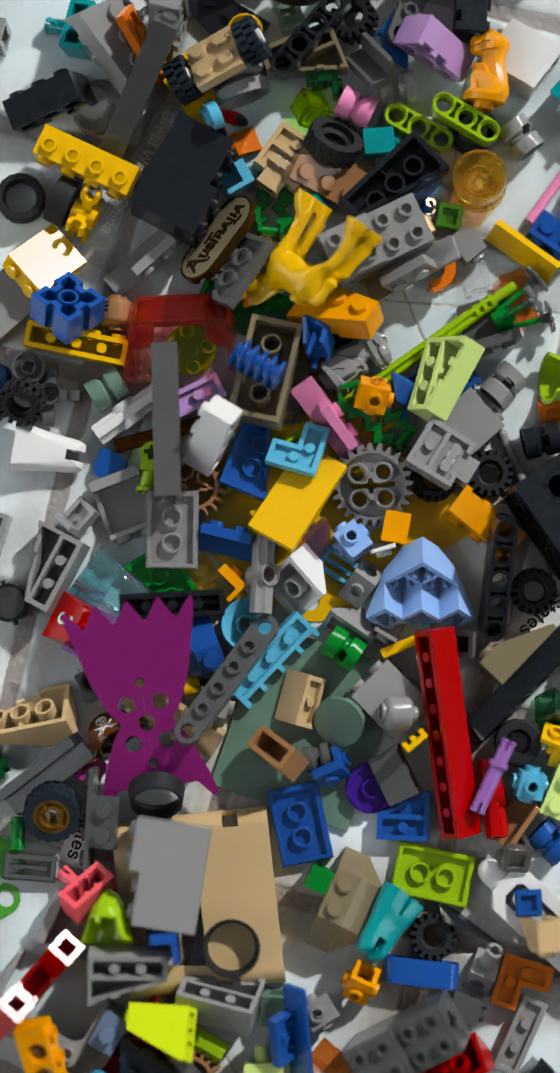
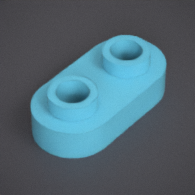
[199,99,226,130]

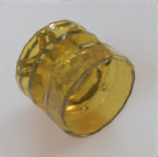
[452,149,506,213]

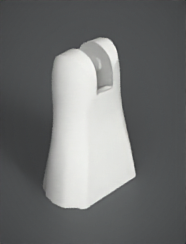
[10,423,87,473]

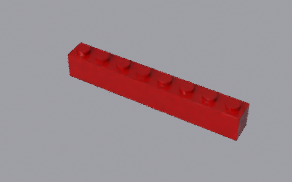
[414,626,482,839]

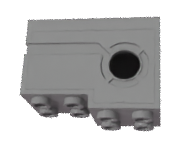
[317,193,435,290]
[125,814,213,935]

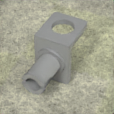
[461,943,503,997]

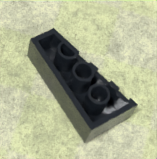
[453,0,491,44]

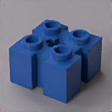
[30,271,105,345]

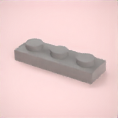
[493,993,549,1073]

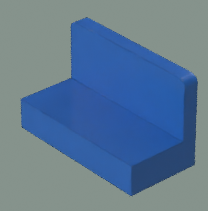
[149,929,181,965]

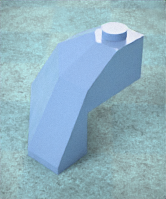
[366,537,476,629]

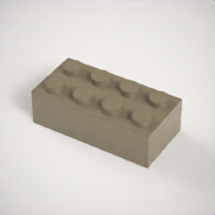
[230,314,303,431]

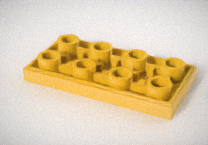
[248,453,348,553]

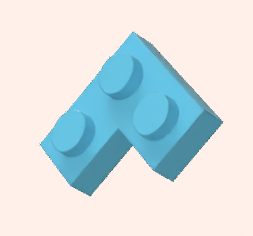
[265,422,331,478]

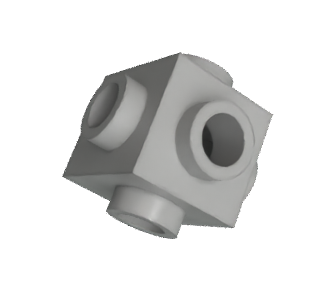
[307,990,340,1032]

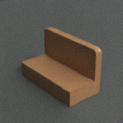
[494,795,540,847]

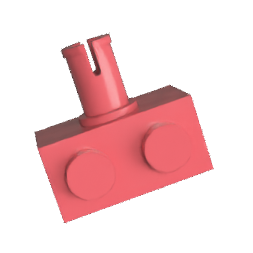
[57,861,118,926]

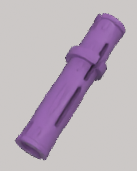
[469,737,517,815]

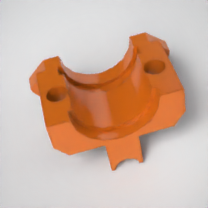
[427,262,459,294]

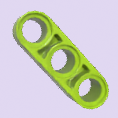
[431,92,500,147]
[384,103,453,155]

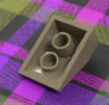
[476,624,557,685]

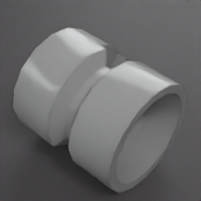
[499,113,545,162]
[479,361,528,410]

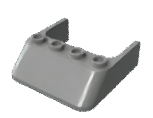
[0,948,112,1073]

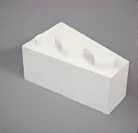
[182,395,243,477]

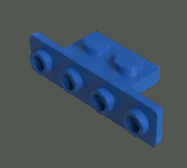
[198,519,278,563]
[268,983,314,1073]

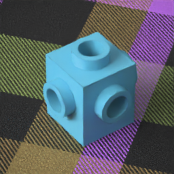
[509,764,549,804]

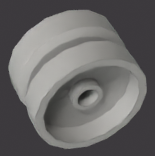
[212,55,271,110]

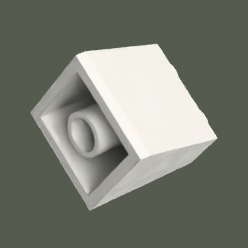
[481,18,560,101]

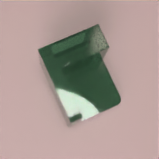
[534,687,560,728]

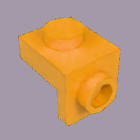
[218,563,247,604]

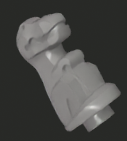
[316,331,392,398]

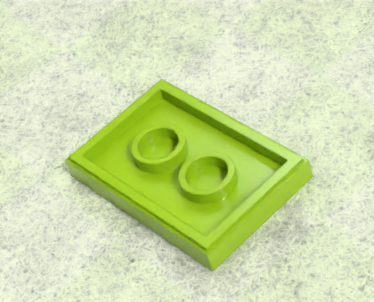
[391,841,476,908]

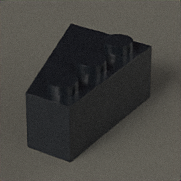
[2,68,98,133]

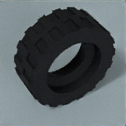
[304,115,364,169]

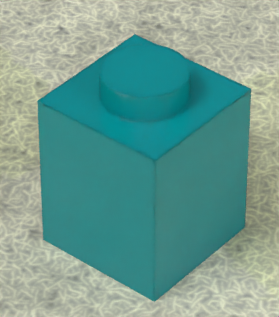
[362,126,400,160]

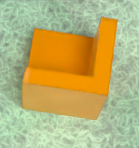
[379,510,412,546]

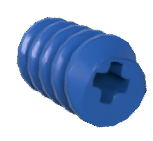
[227,340,287,392]

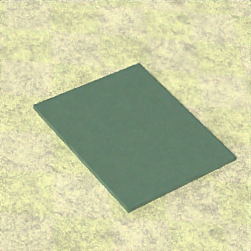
[213,625,403,832]

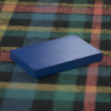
[267,781,334,868]

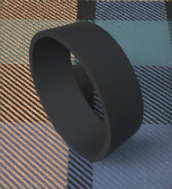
[128,771,185,819]
[202,919,260,978]

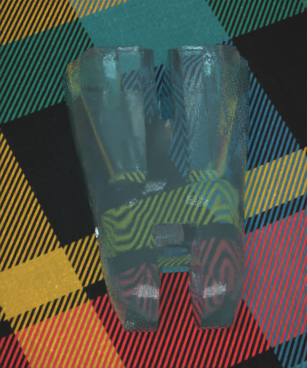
[72,546,149,612]

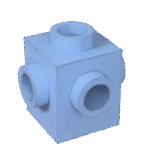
[332,519,373,564]

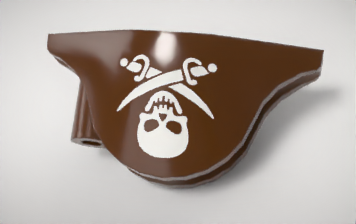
[88,710,145,765]

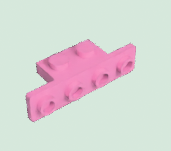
[291,376,366,459]

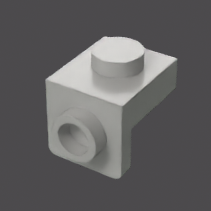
[53,496,100,537]

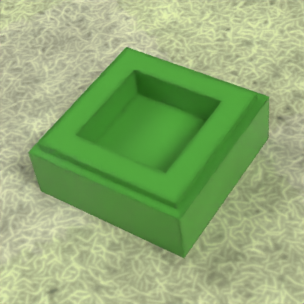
[434,202,464,232]

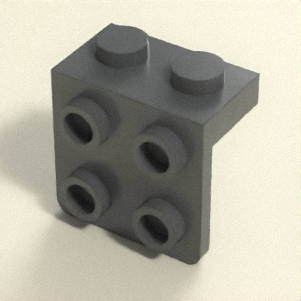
[456,298,522,357]

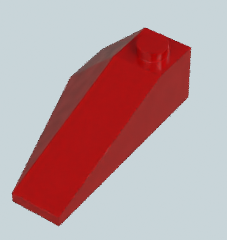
[420,1031,495,1073]

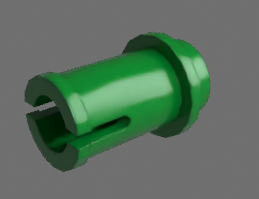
[8,816,26,850]

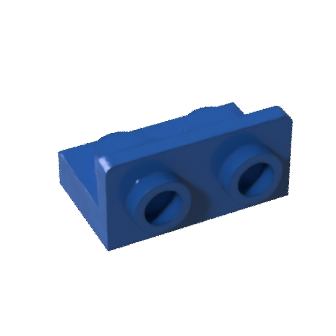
[526,210,560,261]

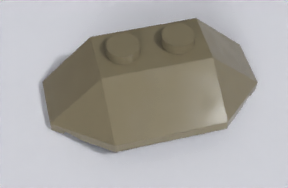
[304,846,382,953]

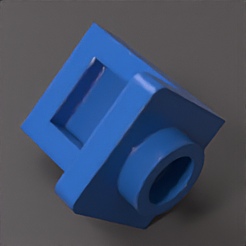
[311,746,351,788]

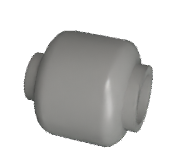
[378,696,418,731]

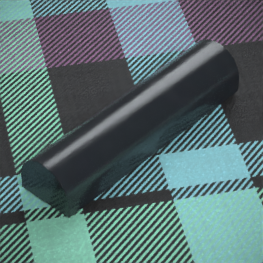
[119,588,225,620]

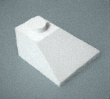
[273,543,326,615]

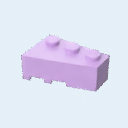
[392,13,475,82]

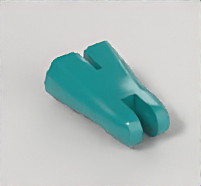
[356,881,424,963]

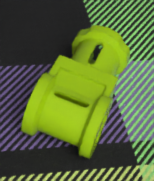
[136,441,154,495]

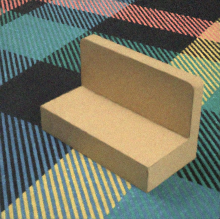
[274,669,326,730]

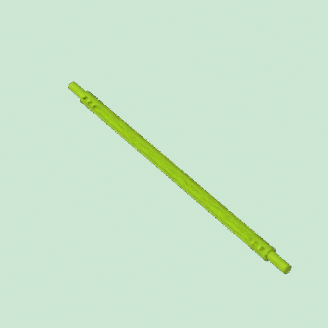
[220,281,518,497]

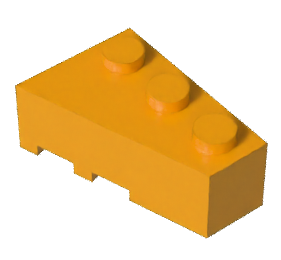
[286,286,384,340]

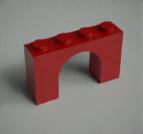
[0,930,85,1041]

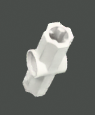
[91,384,152,445]

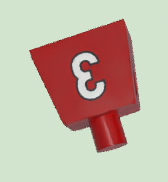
[42,591,92,647]

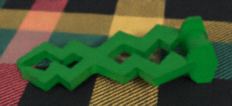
[254,172,294,239]
[337,380,417,451]

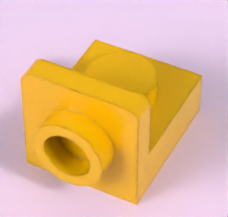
[540,722,560,768]

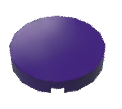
[345,761,389,814]

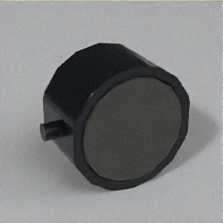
[0,580,30,626]

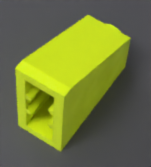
[124,1002,198,1063]

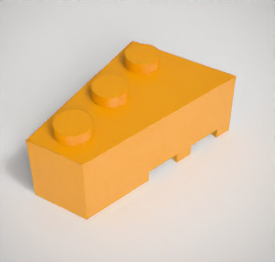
[445,484,527,557]

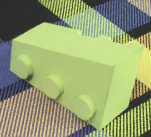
[407,336,486,422]

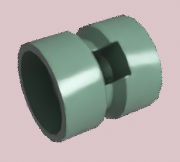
[83,366,131,413]

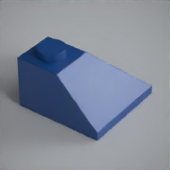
[187,616,225,677]

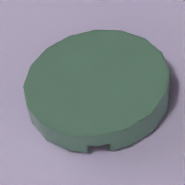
[314,695,366,747]

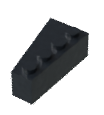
[338,130,450,218]

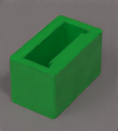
[304,862,335,895]

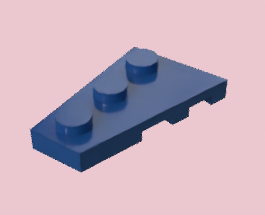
[218,423,270,501]

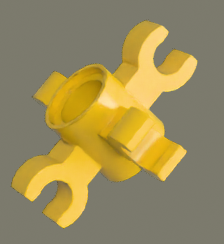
[65,184,105,244]

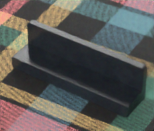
[0,732,95,815]

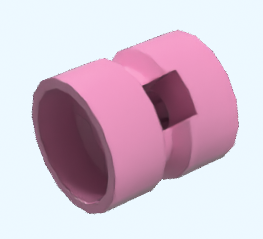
[334,85,380,129]

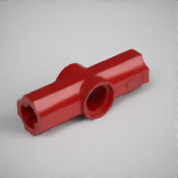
[477,758,509,839]

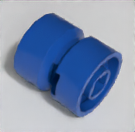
[528,817,560,866]

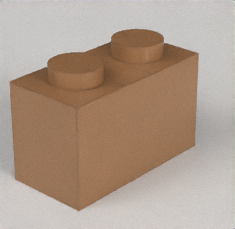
[246,724,309,782]

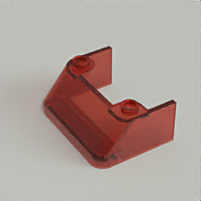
[128,293,236,375]

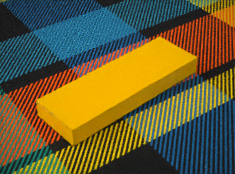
[485,219,560,284]

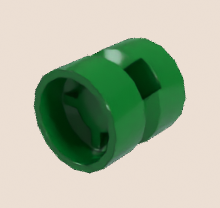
[319,625,367,672]

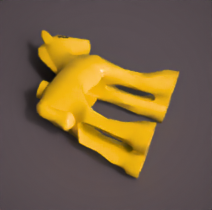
[241,188,383,308]

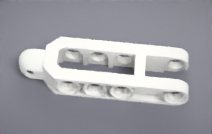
[477,858,560,972]

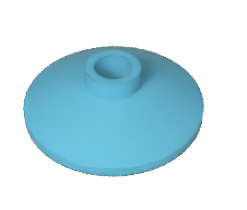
[221,598,271,647]

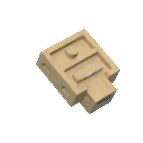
[253,121,312,200]

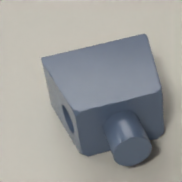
[87,1000,127,1057]

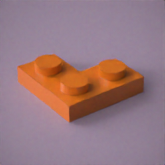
[489,952,555,1011]

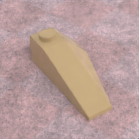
[0,683,79,746]

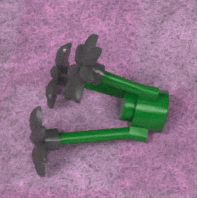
[490,265,556,333]

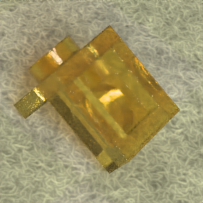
[186,551,221,590]

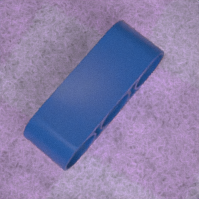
[382,954,460,990]

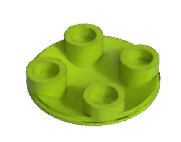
[166,324,216,375]

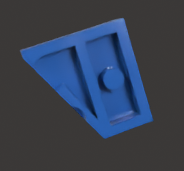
[376,791,431,842]

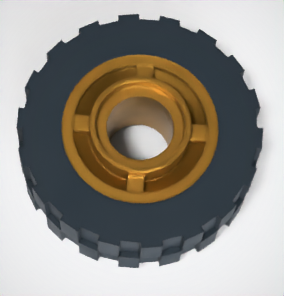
[23,782,82,842]

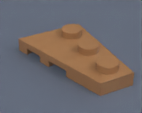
[285,154,372,206]

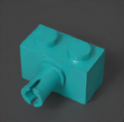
[44,0,97,61]

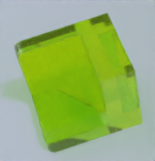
[290,87,333,128]

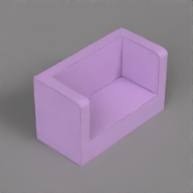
[180,372,228,420]

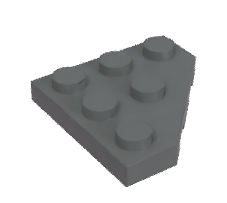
[212,233,276,310]

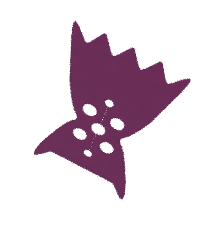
[61,595,218,796]

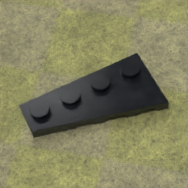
[188,0,270,55]

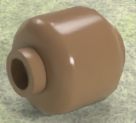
[100,294,134,334]

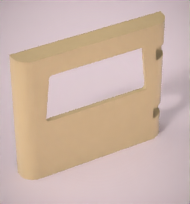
[113,805,286,1000]

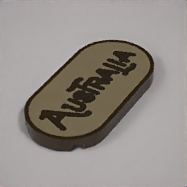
[180,195,257,284]

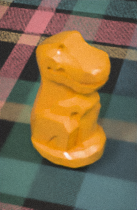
[462,29,510,113]

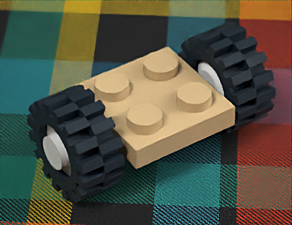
[162,14,272,106]

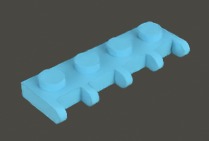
[234,610,321,710]

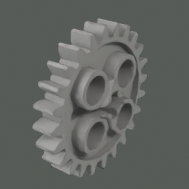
[333,442,415,527]

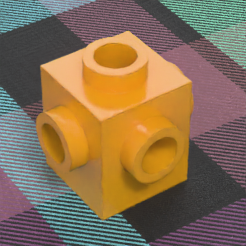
[354,375,395,416]
[340,959,381,1006]

